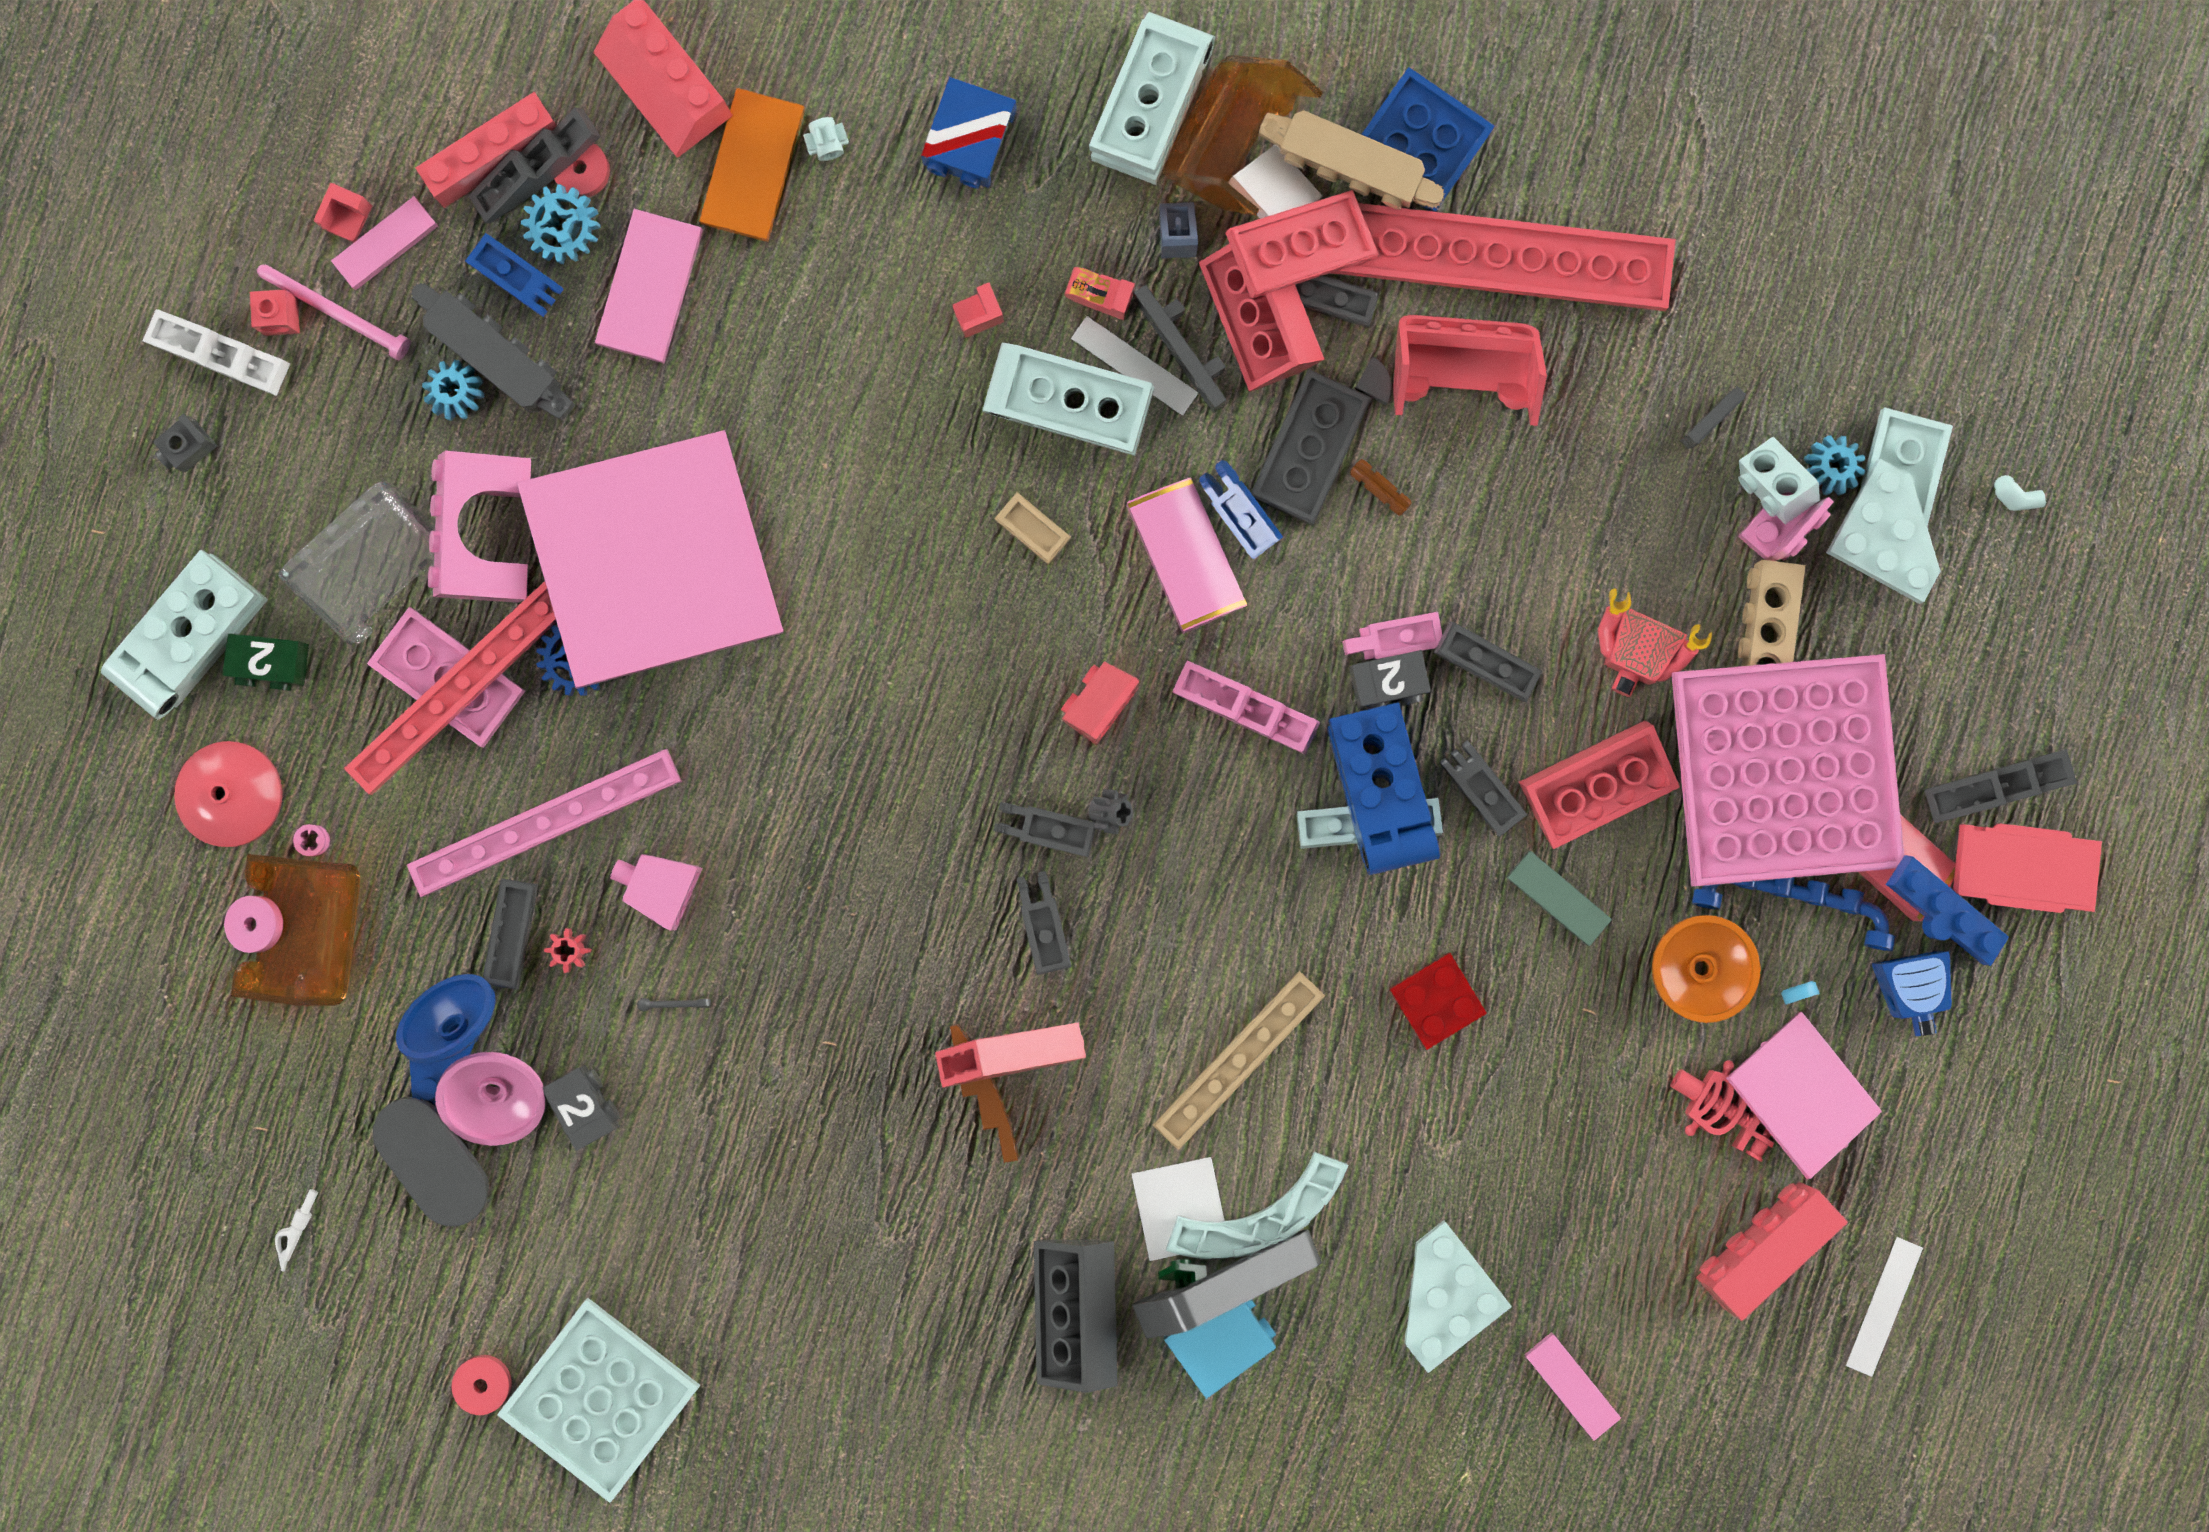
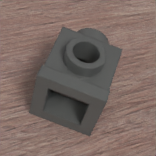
[153,413,217,473]

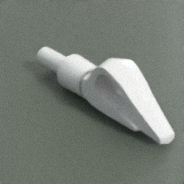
[275,1189,318,1272]

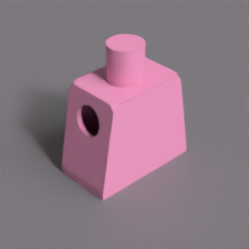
[610,854,703,931]

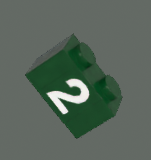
[223,633,309,691]

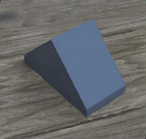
[1159,202,1198,258]

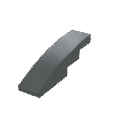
[469,107,601,224]
[1924,749,2077,823]

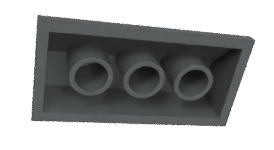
[1034,1239,1118,1393]

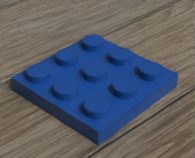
[1361,67,1495,212]

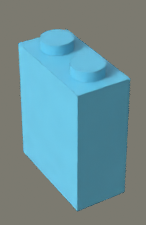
[1164,1299,1277,1399]

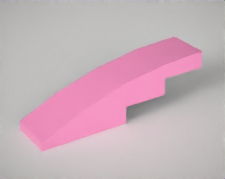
[1172,660,1320,755]

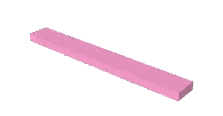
[407,749,682,897]

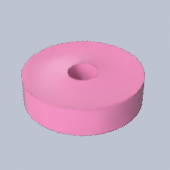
[224,896,283,953]

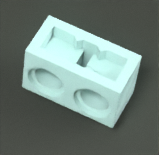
[1738,437,1820,524]

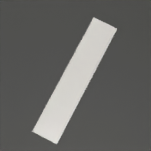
[1071,316,1198,415]
[1846,1237,1923,1377]

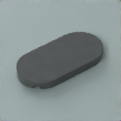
[373,1097,489,1226]

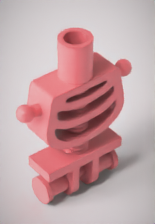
[1670,1060,1775,1162]

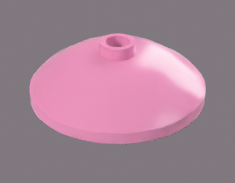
[435,1052,546,1146]

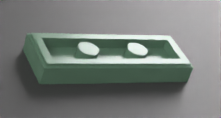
[1506,851,1612,946]

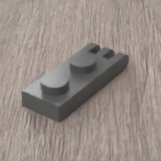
[1439,740,1528,837]

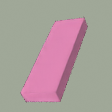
[331,196,438,290]
[1524,1332,1621,1441]

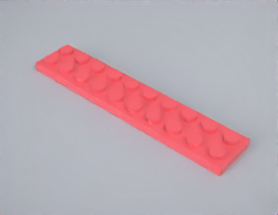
[1332,203,1676,311]

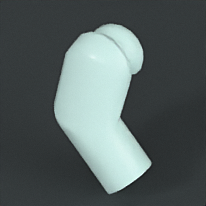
[1994,475,2046,511]

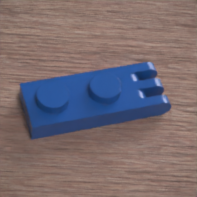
[465,233,564,317]

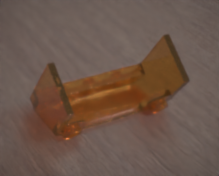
[1162,55,1323,215]

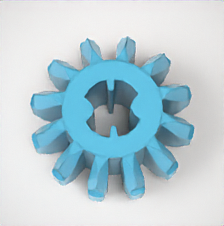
[422,360,484,421]
[1804,435,1866,495]

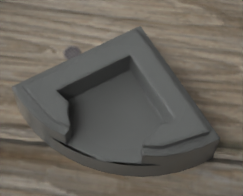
[1355,356,1391,405]

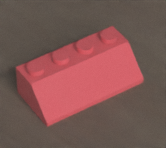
[594,0,733,158]
[1199,244,1325,392]

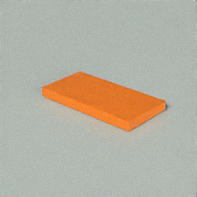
[699,88,805,242]

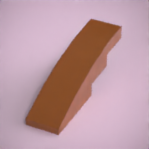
[950,1023,1019,1163]

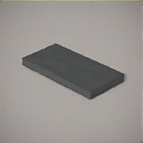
[1251,369,1372,526]

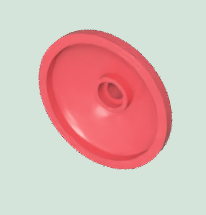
[174,741,283,847]

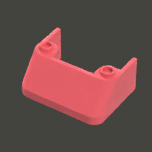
[1393,315,1547,426]

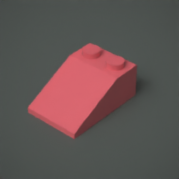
[1061,661,1140,746]

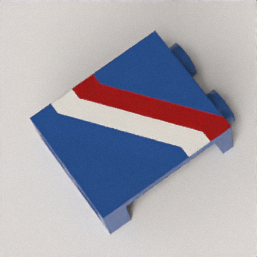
[921,77,1017,189]

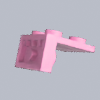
[1738,492,1834,561]

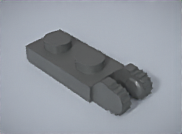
[993,802,1096,858]
[1017,871,1072,975]

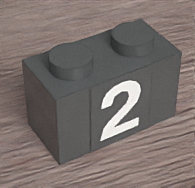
[1349,650,1431,710]
[543,1065,620,1151]

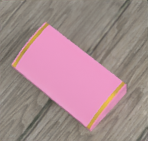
[1127,477,1247,634]

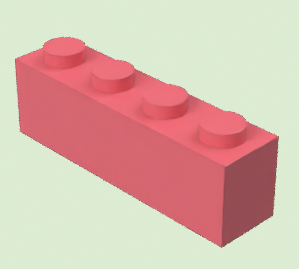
[415,92,557,208]

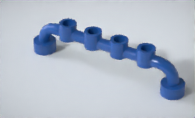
[1692,877,1896,951]

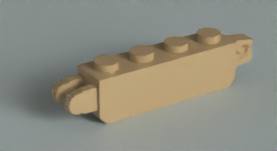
[1259,110,1445,210]

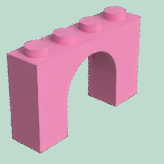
[428,451,531,603]

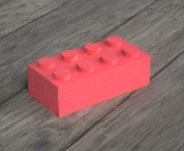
[1696,1182,1848,1321]

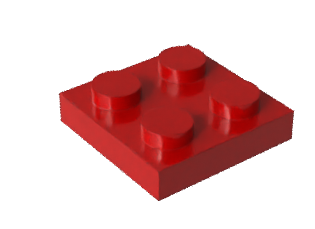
[1389,952,1487,1050]

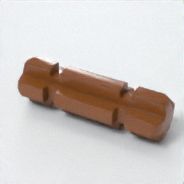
[1350,459,1412,516]

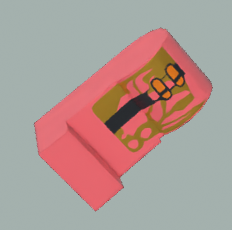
[1064,267,1135,321]

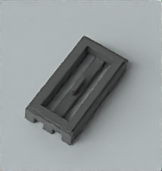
[1680,386,1746,449]

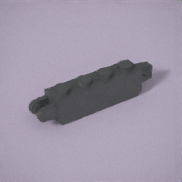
[411,283,575,421]

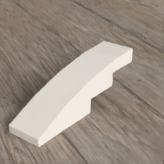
[143,309,290,396]

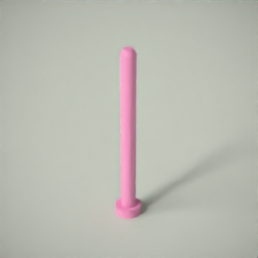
[257,265,411,361]

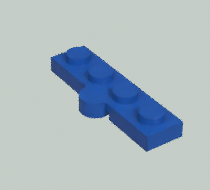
[1886,855,2009,966]

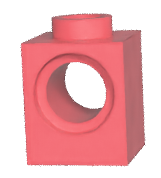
[250,290,300,336]

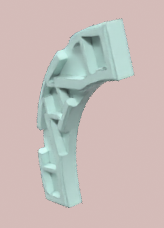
[1166,1152,1348,1259]

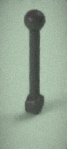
[637,998,711,1012]

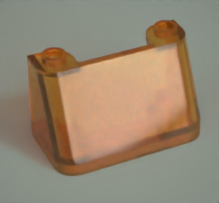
[231,854,360,1006]

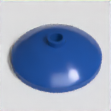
[396,974,495,1063]

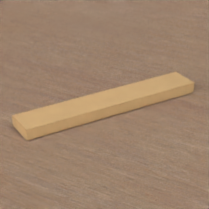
[1152,971,1325,1150]

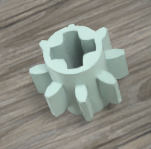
[803,117,849,161]

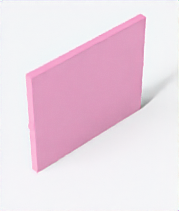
[1726,1011,1882,1179]

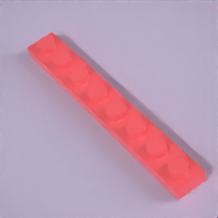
[344,581,557,795]

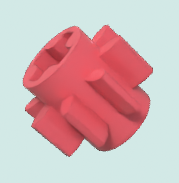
[544,928,591,973]

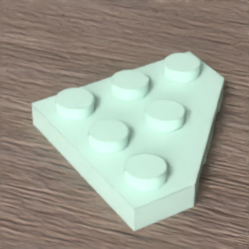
[1826,459,1941,604]
[1404,1220,1512,1373]

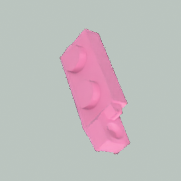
[1342,612,1442,660]

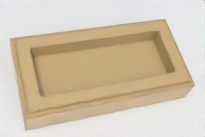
[994,492,1071,565]

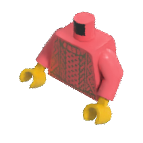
[1598,588,1712,697]

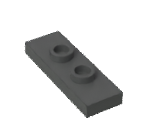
[483,878,538,990]

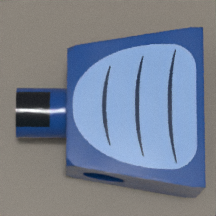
[1872,950,1952,1036]

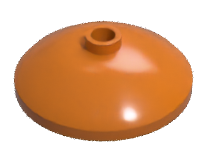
[1652,915,1761,1023]

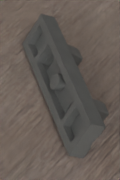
[1134,285,1227,414]

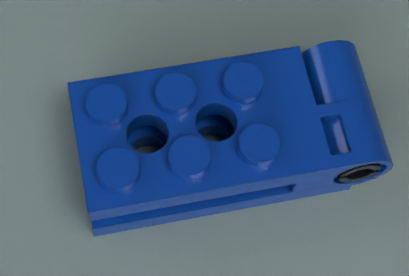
[1327,702,1440,876]

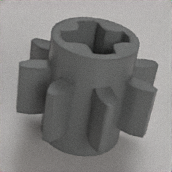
[1089,789,1133,834]

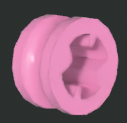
[293,824,330,856]

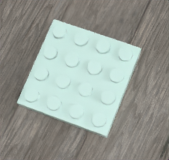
[497,1298,700,1503]

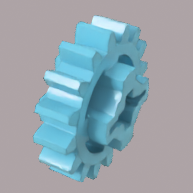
[521,184,600,264]

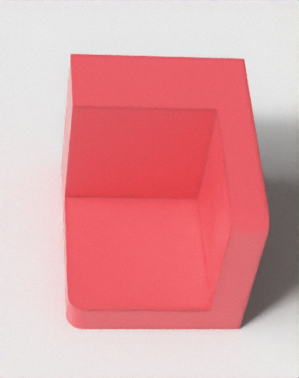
[314,183,373,242]
[953,283,1004,338]

